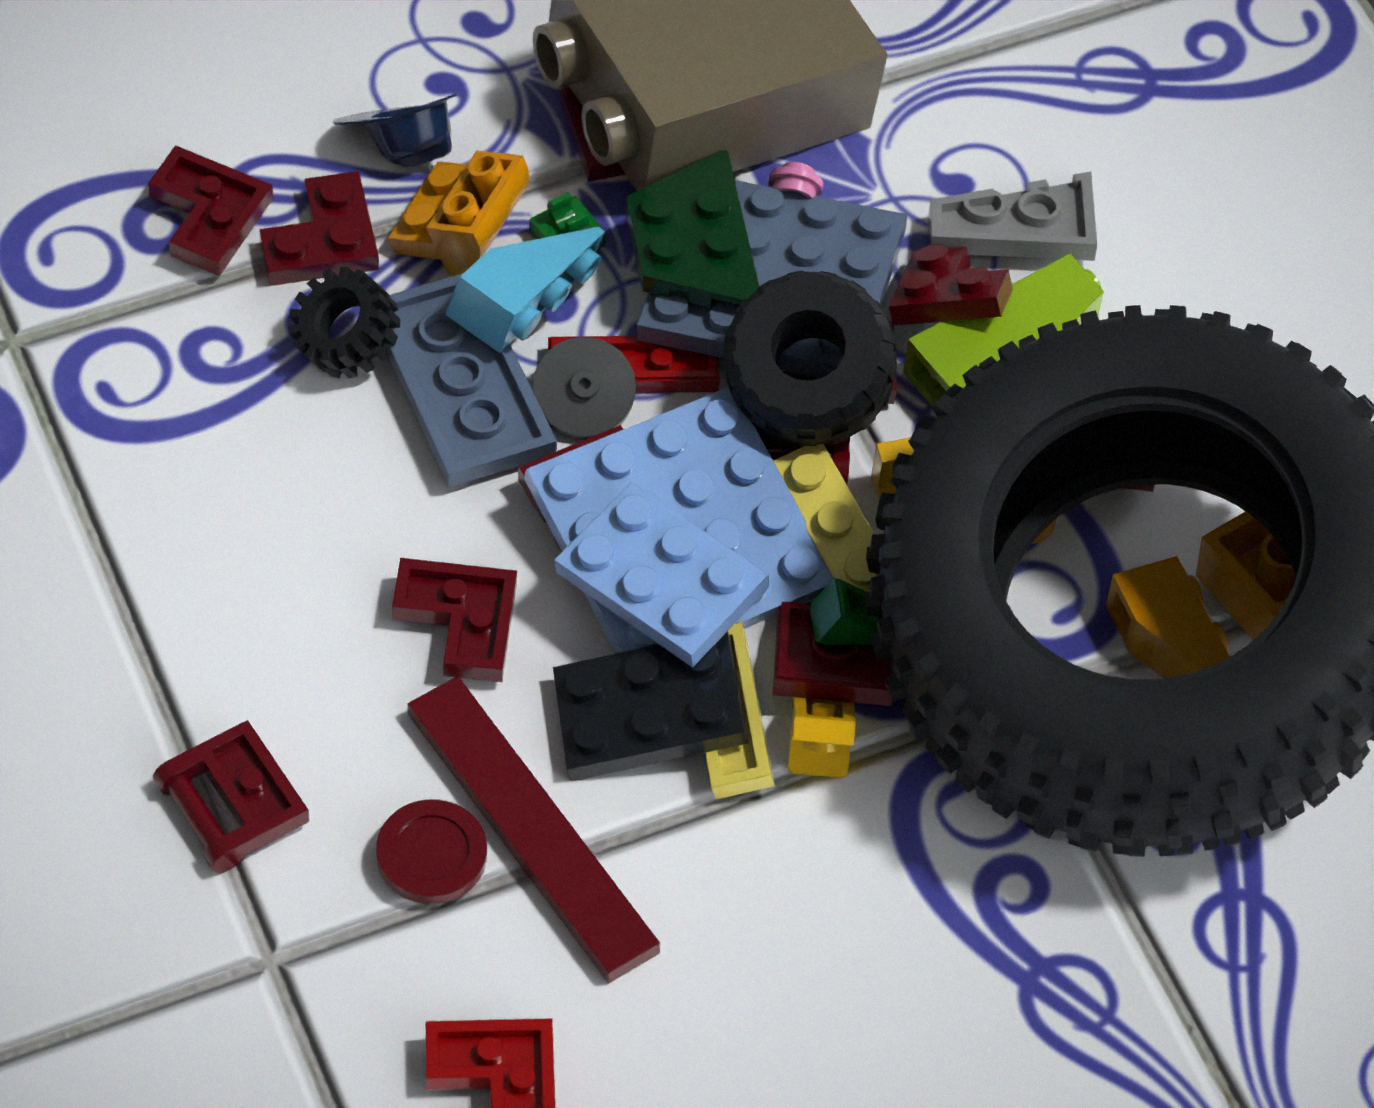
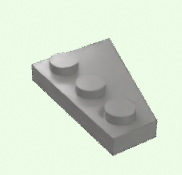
[928,171,1097,261]

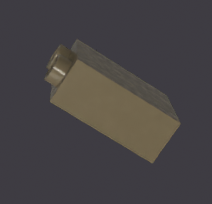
[533,0,888,191]

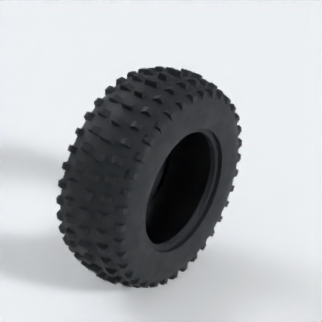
[865,305,1374,857]

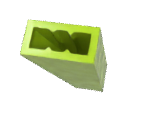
[903,254,1104,407]

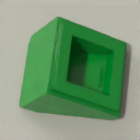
[810,577,883,645]

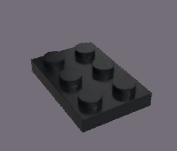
[553,631,749,781]

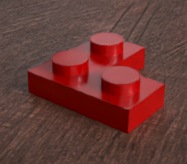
[425,1018,556,1108]

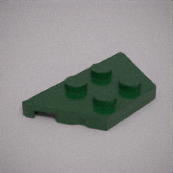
[626,150,759,308]

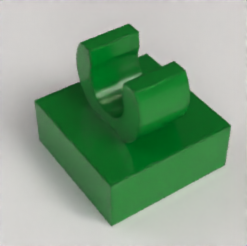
[529,192,606,250]

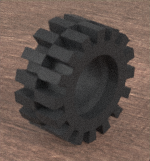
[288,267,400,378]

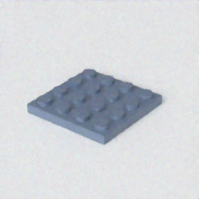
[636,180,907,378]

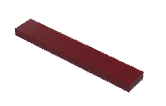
[407,676,660,983]

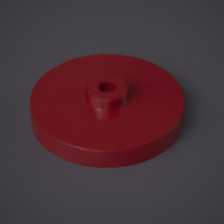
[376,799,487,904]

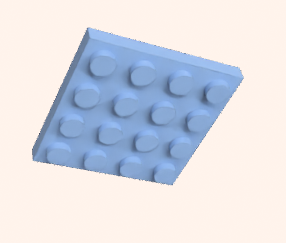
[524,387,833,654]

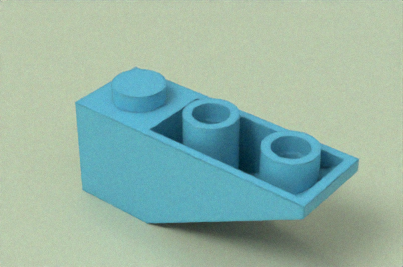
[445,227,605,353]

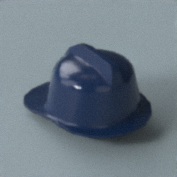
[332,93,458,167]

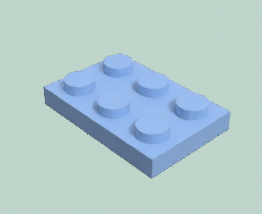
[554,481,769,668]

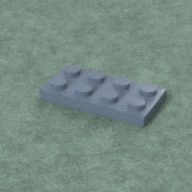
[383,273,557,488]

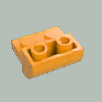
[388,150,530,276]

